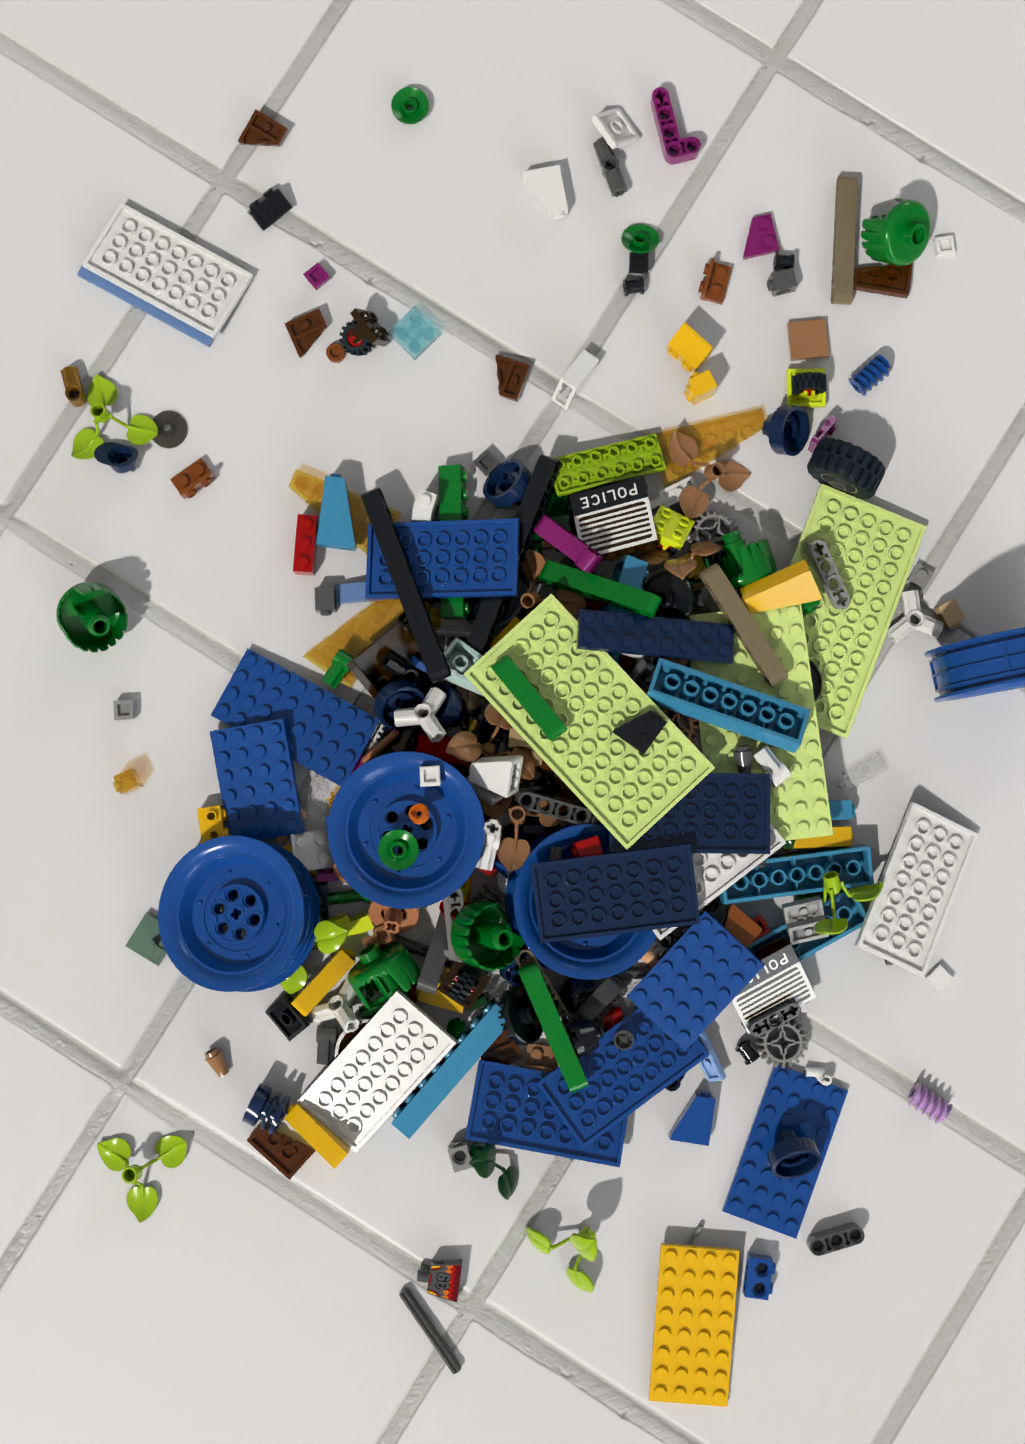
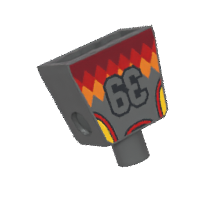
[417,1259,463,1302]

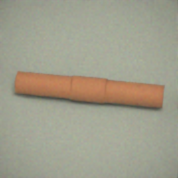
[361,729,399,764]

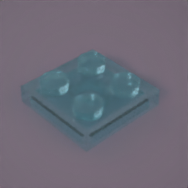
[388,306,442,360]

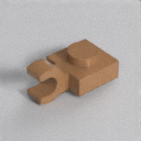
[362,925,396,948]

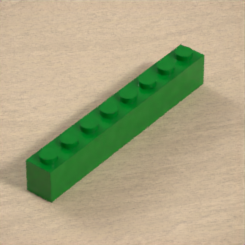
[438,464,471,620]

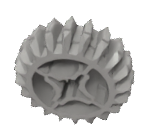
[688,509,738,560]
[755,1019,808,1069]

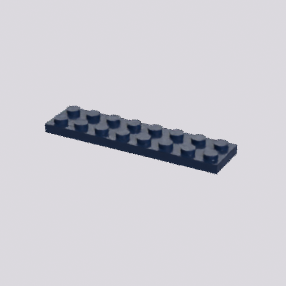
[576,609,734,664]

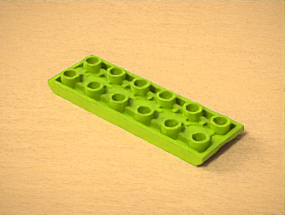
[554,433,667,497]

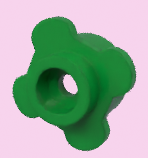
[446,1018,465,1039]

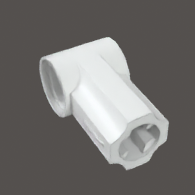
[753,746,791,788]

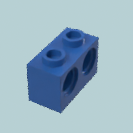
[742,1253,776,1300]

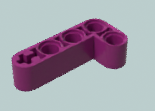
[651,87,701,165]
[533,514,604,574]

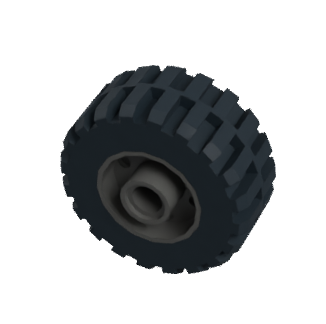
[807,438,885,500]

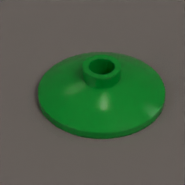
[391,87,429,124]
[621,224,659,253]
[378,829,419,870]

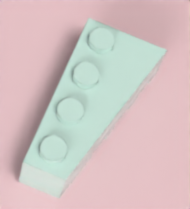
[444,637,483,696]

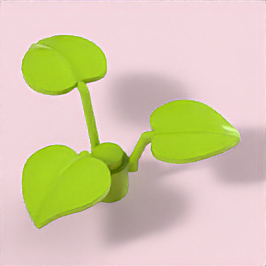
[71,374,159,460]
[797,871,884,935]
[280,920,349,994]
[97,1135,187,1223]
[525,1226,597,1293]

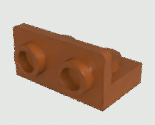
[698,258,732,305]
[170,458,216,499]

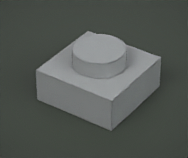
[907,563,934,590]
[113,700,135,720]

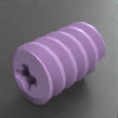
[908,1083,953,1124]

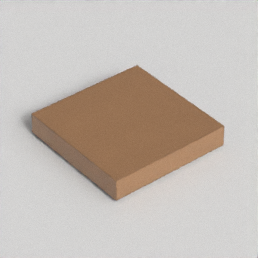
[787,319,829,361]

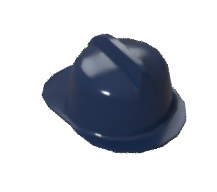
[94,442,138,473]

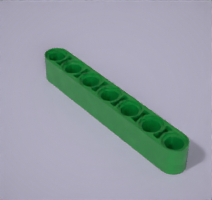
[538,560,662,618]
[517,961,589,1093]

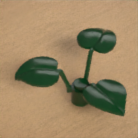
[469,1142,519,1200]

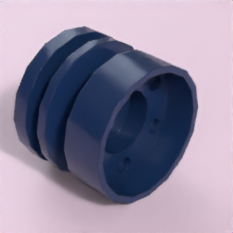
[242,1083,291,1135]

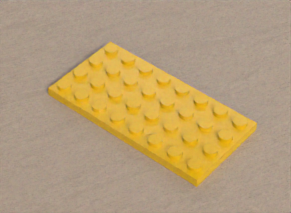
[648,1243,739,1407]

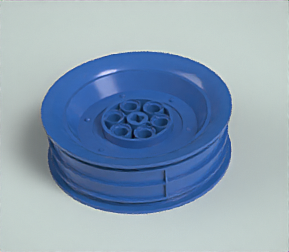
[924,627,1025,702]
[328,752,485,909]
[505,824,657,980]
[158,836,320,992]

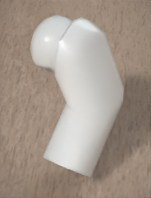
[804,1067,833,1086]

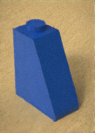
[668,1091,716,1146]

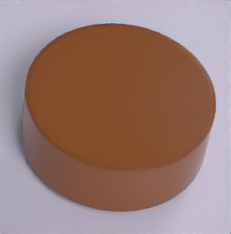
[326,343,346,363]

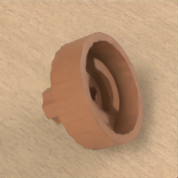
[368,901,420,934]

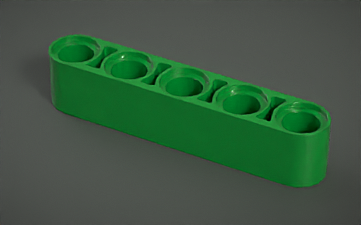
[491,654,568,742]

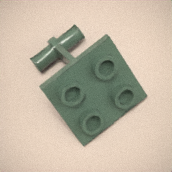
[126,913,166,966]

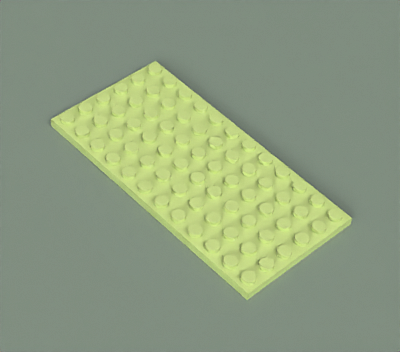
[789,484,927,739]
[464,594,715,850]
[688,604,833,841]

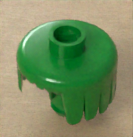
[861,198,931,266]
[705,530,777,597]
[56,582,128,653]
[451,900,524,971]
[348,942,421,1009]

